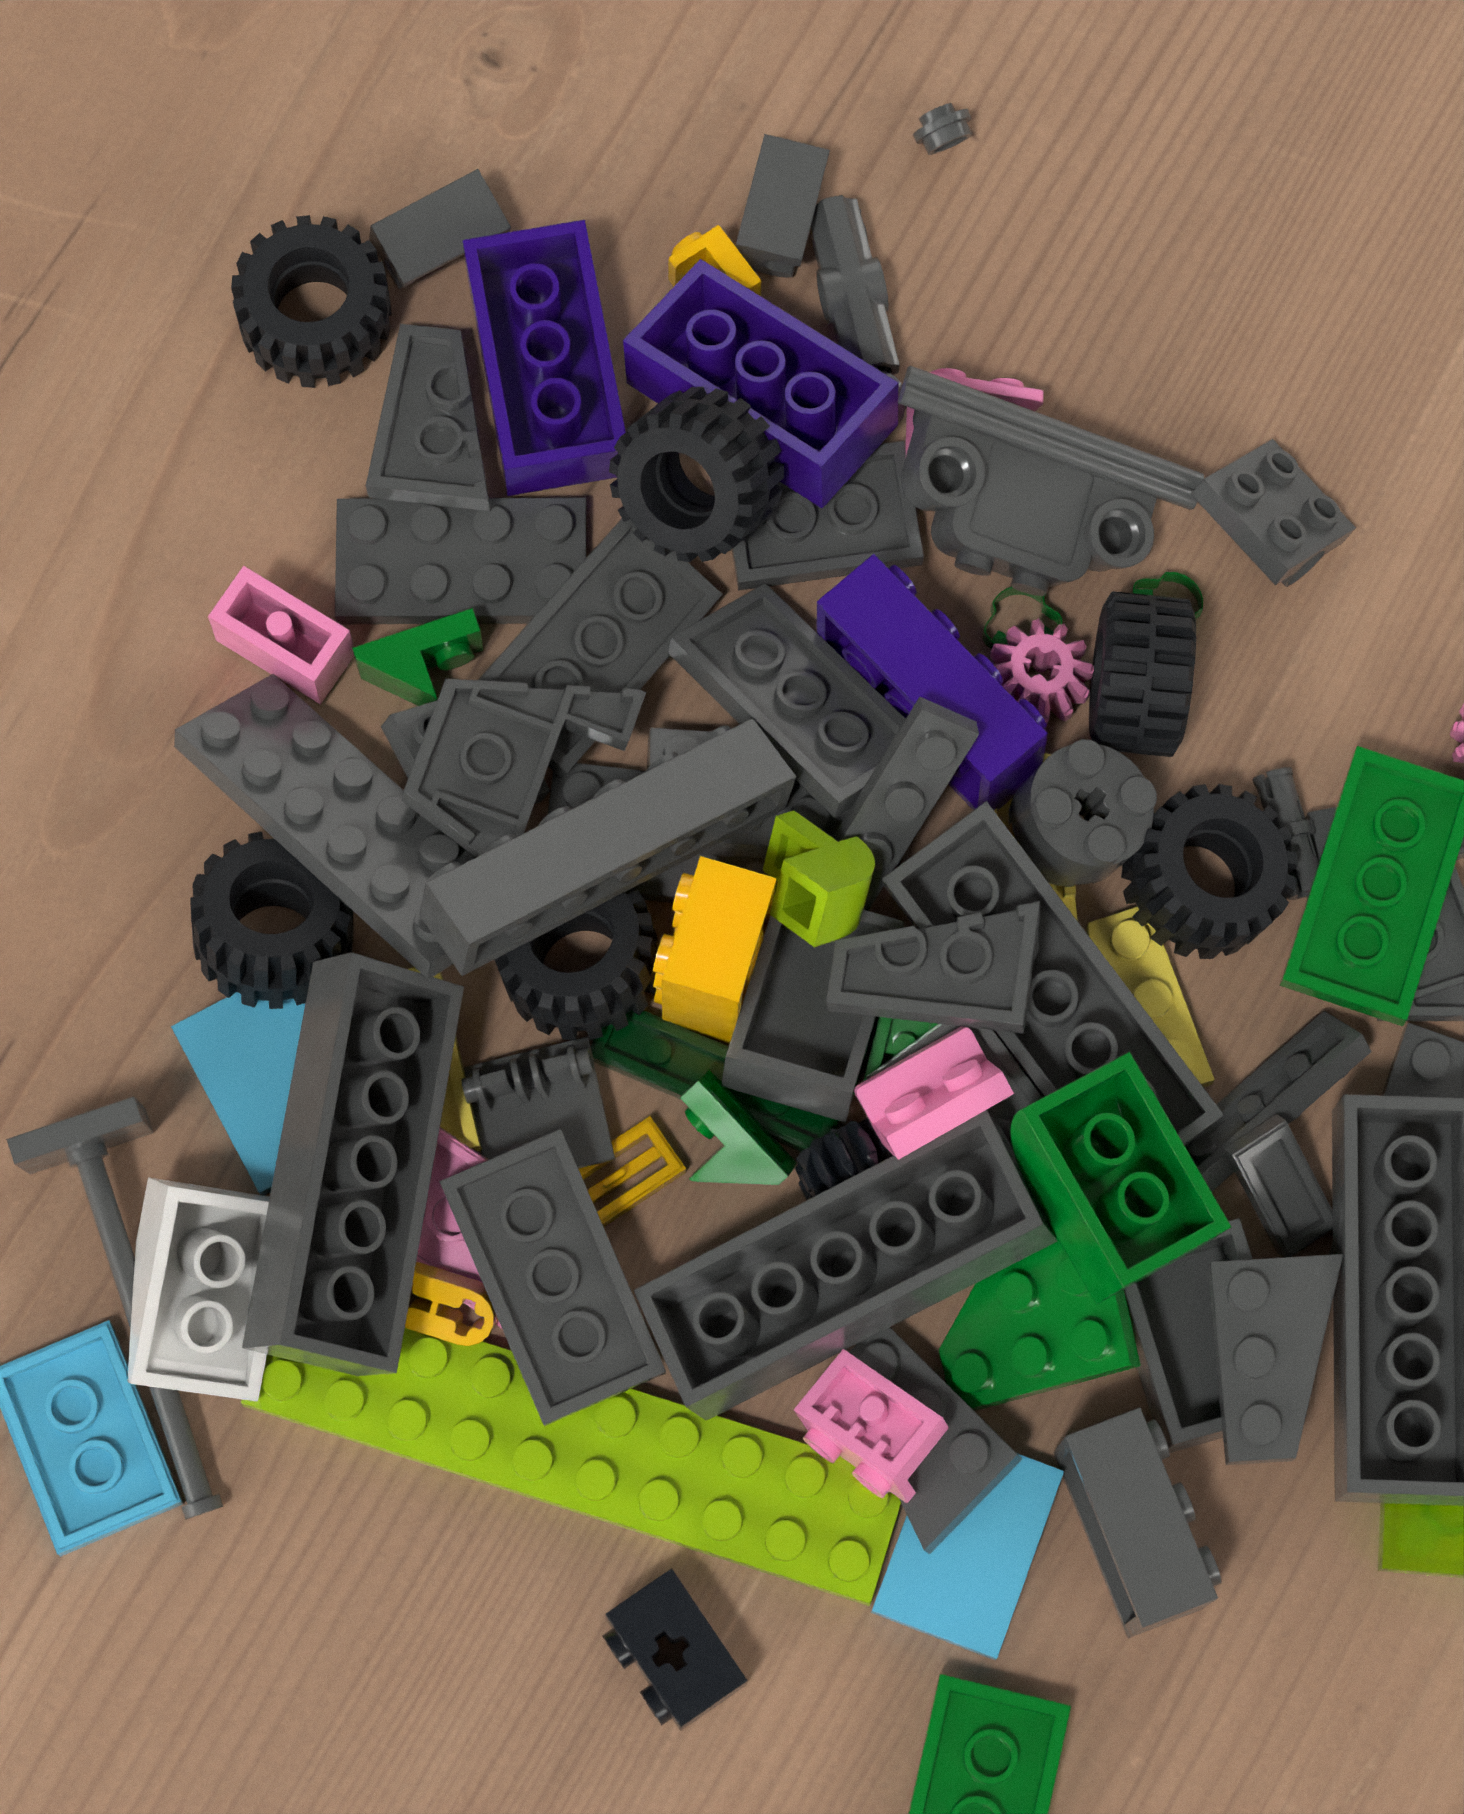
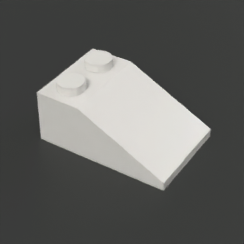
[127,1177,270,1401]

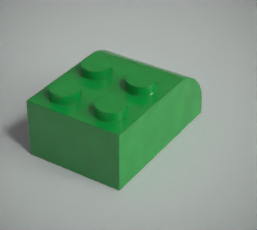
[1011,1052,1232,1305]

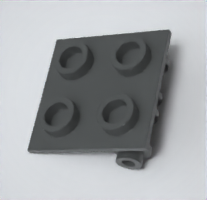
[462,1036,615,1169]

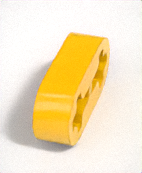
[405,1261,498,1346]

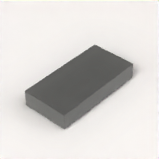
[1223,1114,1333,1258]

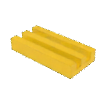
[578,1116,686,1227]

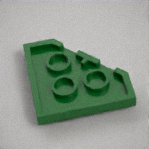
[939,1225,1141,1411]

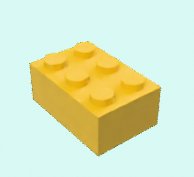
[653,856,776,1044]

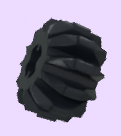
[795,1118,894,1201]

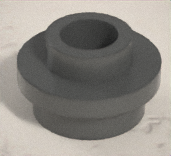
[913,103,972,155]

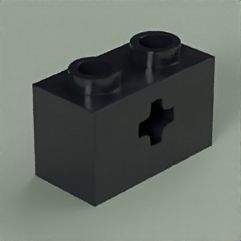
[602,1568,748,1731]

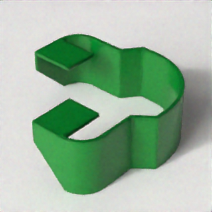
[1131,572,1203,619]
[982,587,1062,649]

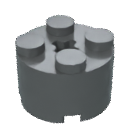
[1009,739,1157,887]

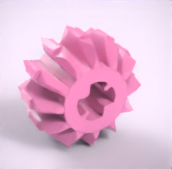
[990,618,1094,724]

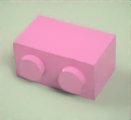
[208,566,354,705]

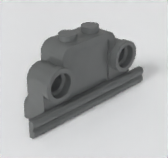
[897,366,1204,596]

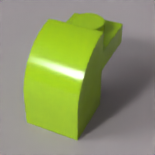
[763,810,875,948]

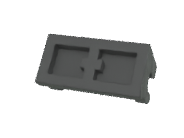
[736,134,830,278]
[369,169,511,289]

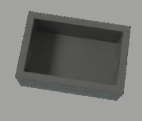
[721,910,904,1123]
[1124,1218,1252,1453]
[1053,1408,1222,1639]

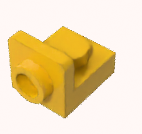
[668,225,761,296]

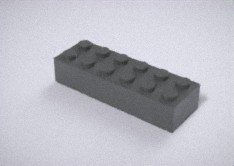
[882,801,1224,1146]
[242,952,464,1376]
[1332,1094,1464,1506]
[633,1110,1057,1420]

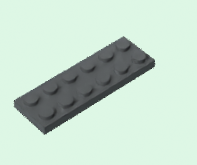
[174,674,476,980]

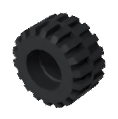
[231,215,392,388]
[609,386,784,562]
[1089,591,1196,757]
[1121,784,1298,959]
[190,832,354,1009]
[494,889,659,1041]

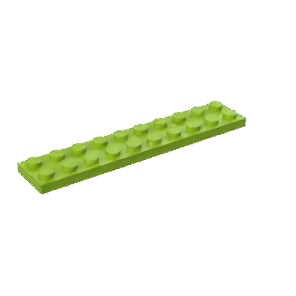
[241,1328,901,1606]

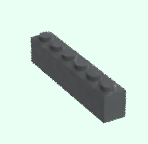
[420,718,796,976]

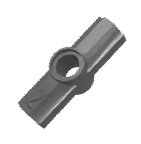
[809,195,900,375]

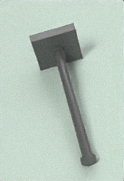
[6,1096,224,1520]

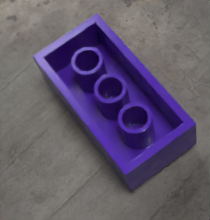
[463,220,626,496]
[623,259,899,508]
[817,554,1048,811]

